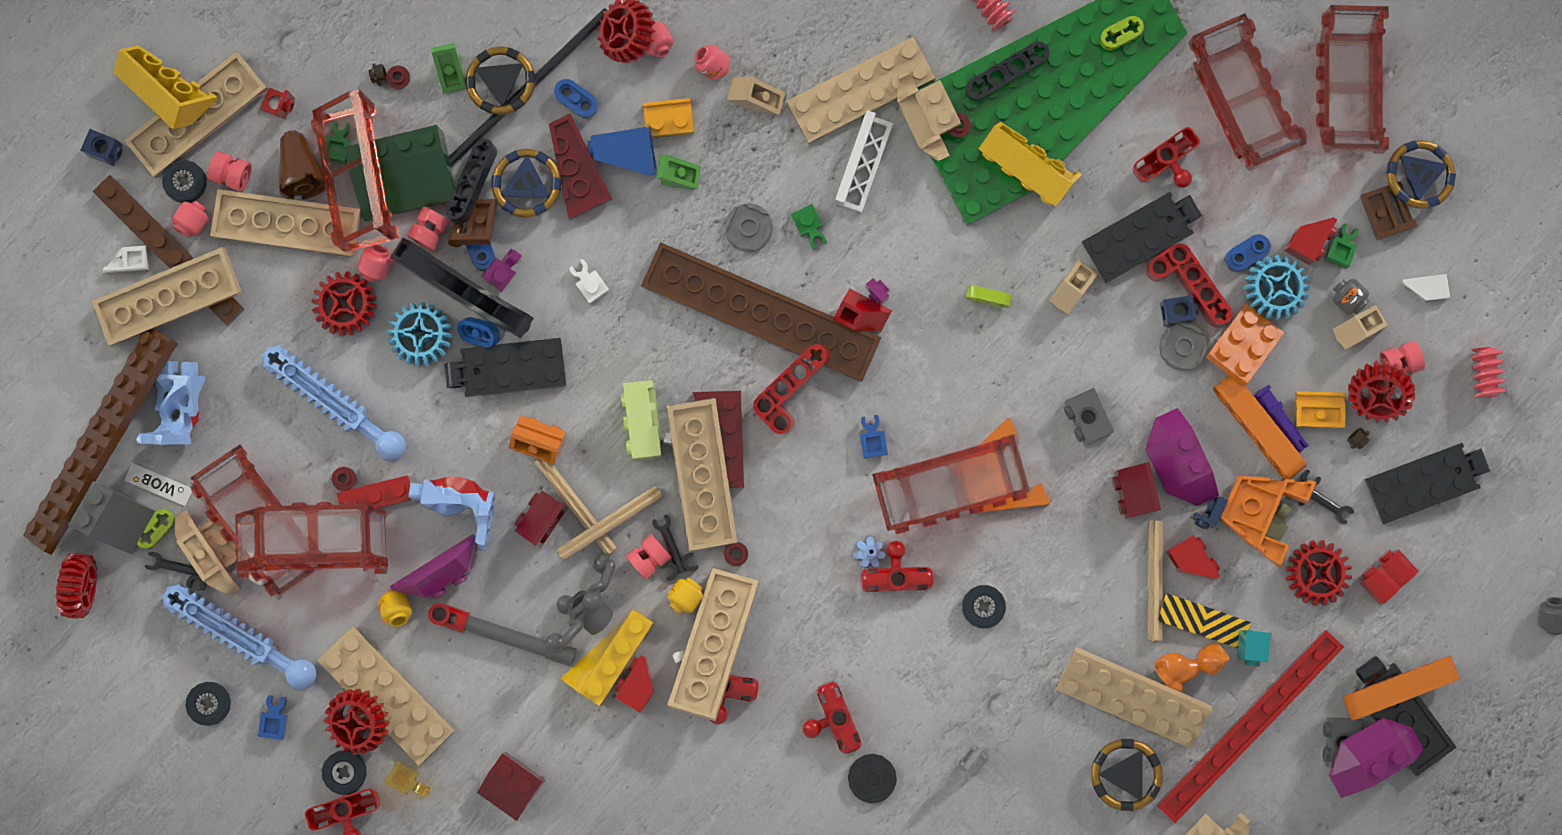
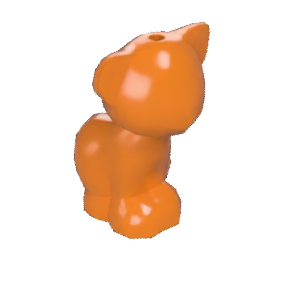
[1154,643,1230,693]

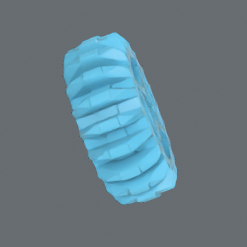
[1244,255,1310,320]
[387,301,453,367]

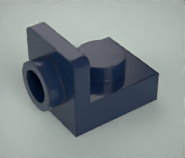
[1191,496,1228,530]

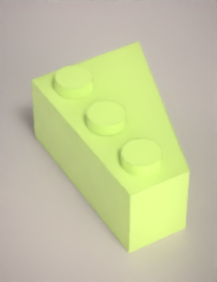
[621,380,662,460]

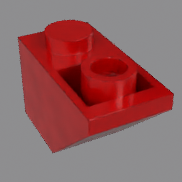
[1284,217,1337,265]
[833,288,892,331]
[1165,535,1220,580]
[614,655,654,713]

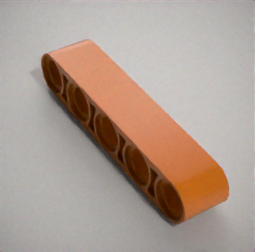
[1213,376,1307,480]
[1342,656,1461,720]

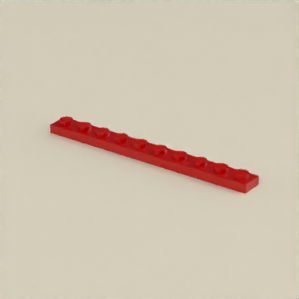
[1156,630,1344,824]

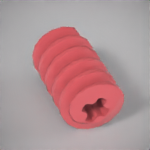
[971,0,1015,32]
[1471,347,1506,398]

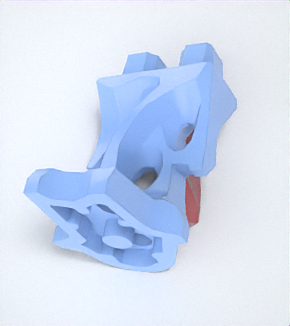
[137,361,205,445]
[409,476,495,551]

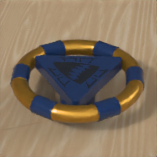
[1386,140,1456,209]
[491,149,561,218]

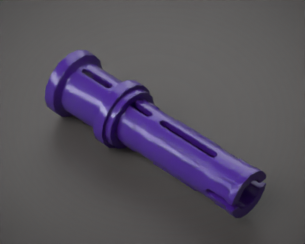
[1253,384,1309,453]

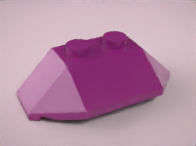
[1145,408,1219,506]
[390,534,477,600]
[1329,718,1423,798]

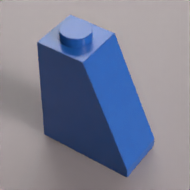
[588,126,657,176]

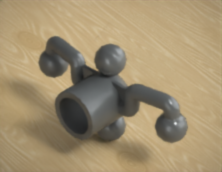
[545,555,615,653]

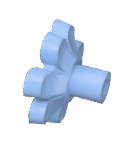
[854,536,886,568]

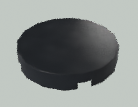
[848,754,897,803]

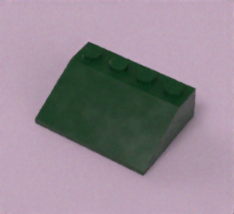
[344,125,455,222]

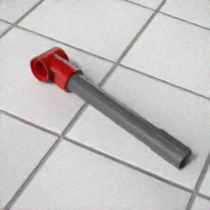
[428,603,577,667]

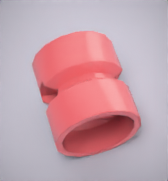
[207,151,252,192]
[406,206,450,251]
[1380,341,1425,374]
[625,534,672,580]

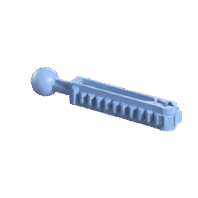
[261,345,406,461]
[161,584,317,690]

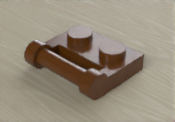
[1360,181,1418,241]
[448,199,498,247]

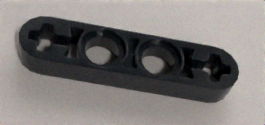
[966,42,1049,102]
[446,139,497,225]

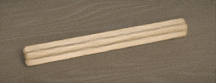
[535,459,617,555]
[556,486,662,561]
[1148,520,1163,642]

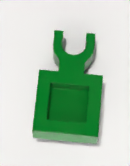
[321,121,351,165]
[791,204,827,250]
[1324,223,1359,269]

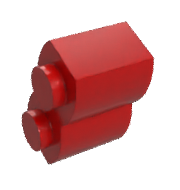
[1359,549,1419,605]

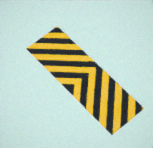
[1157,593,1251,648]

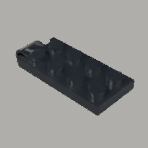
[1082,192,1202,284]
[444,338,566,397]
[1364,443,1491,524]
[1353,656,1457,776]

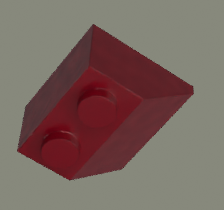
[1112,462,1161,519]
[514,491,568,548]
[477,752,545,821]

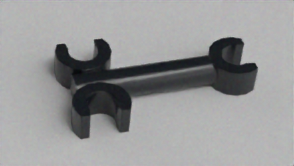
[1288,470,1354,524]
[652,514,699,581]
[145,552,207,591]

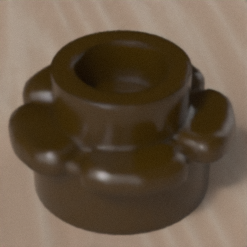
[368,63,387,86]
[1347,427,1370,450]

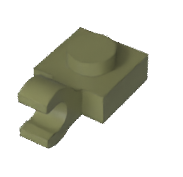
[1266,503,1292,542]

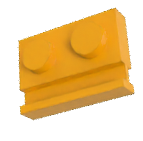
[643,98,694,138]
[1295,391,1346,428]

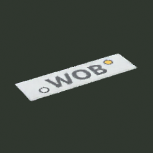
[124,463,193,506]

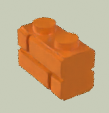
[509,416,566,465]

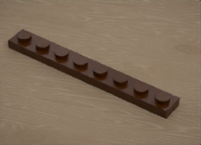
[92,175,245,326]

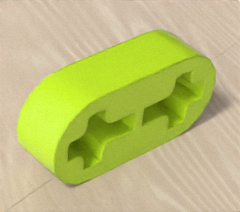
[1100,16,1144,51]
[965,286,1012,308]
[137,509,176,549]

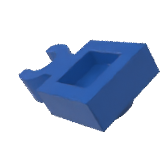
[860,415,888,459]
[258,695,288,740]

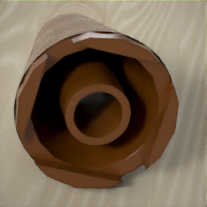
[279,130,328,200]

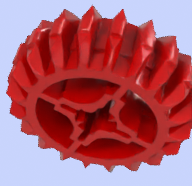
[597,0,656,63]
[312,271,378,337]
[1348,360,1416,424]
[1285,540,1352,606]
[55,553,98,619]
[323,688,390,755]

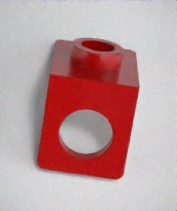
[261,88,295,120]

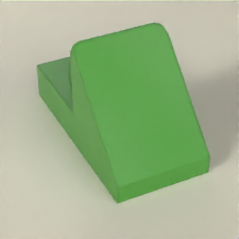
[431,43,466,93]
[656,154,701,190]

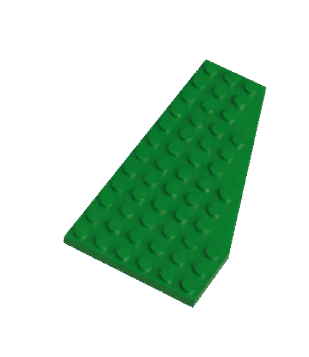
[919,0,1187,226]

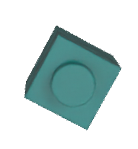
[1237,630,1271,667]

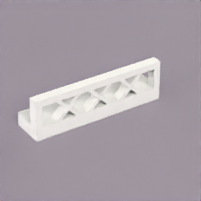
[835,110,893,213]

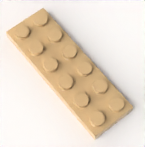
[787,37,935,145]
[124,51,268,179]
[210,189,361,257]
[92,247,242,346]
[666,398,737,551]
[667,568,759,721]
[317,626,456,766]
[1055,647,1212,749]

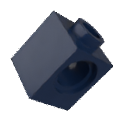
[80,129,123,166]
[1160,295,1199,327]

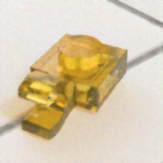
[385,761,432,797]

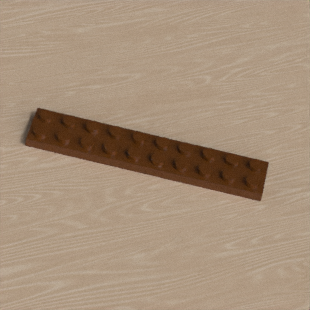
[641,242,882,382]
[23,329,178,555]

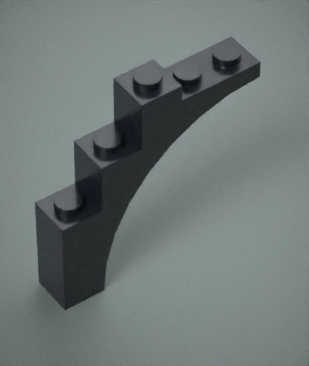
[390,238,534,339]

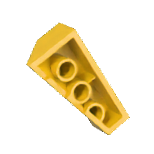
[113,45,217,129]
[979,122,1082,207]
[560,609,654,706]

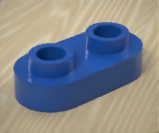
[554,79,598,118]
[463,227,496,271]
[1225,234,1271,272]
[457,317,500,348]

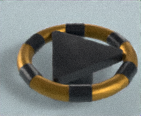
[465,46,535,115]
[1091,739,1163,811]

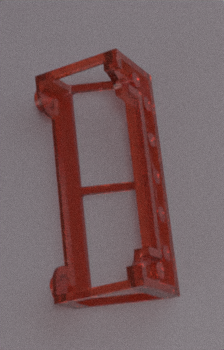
[311,89,399,252]

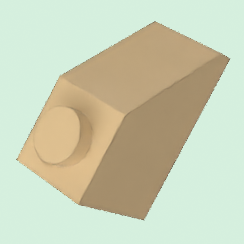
[727,77,785,115]
[1049,260,1098,314]
[1332,305,1388,350]

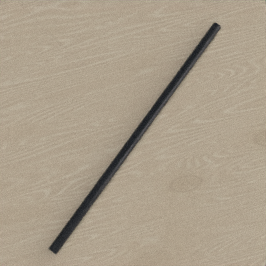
[449,8,608,167]

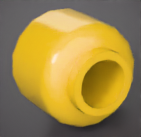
[667,578,703,615]
[377,590,412,627]

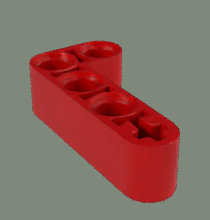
[1146,243,1232,328]
[753,344,831,434]

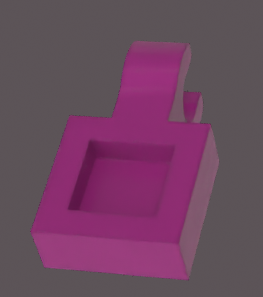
[481,249,522,292]
[865,278,889,305]

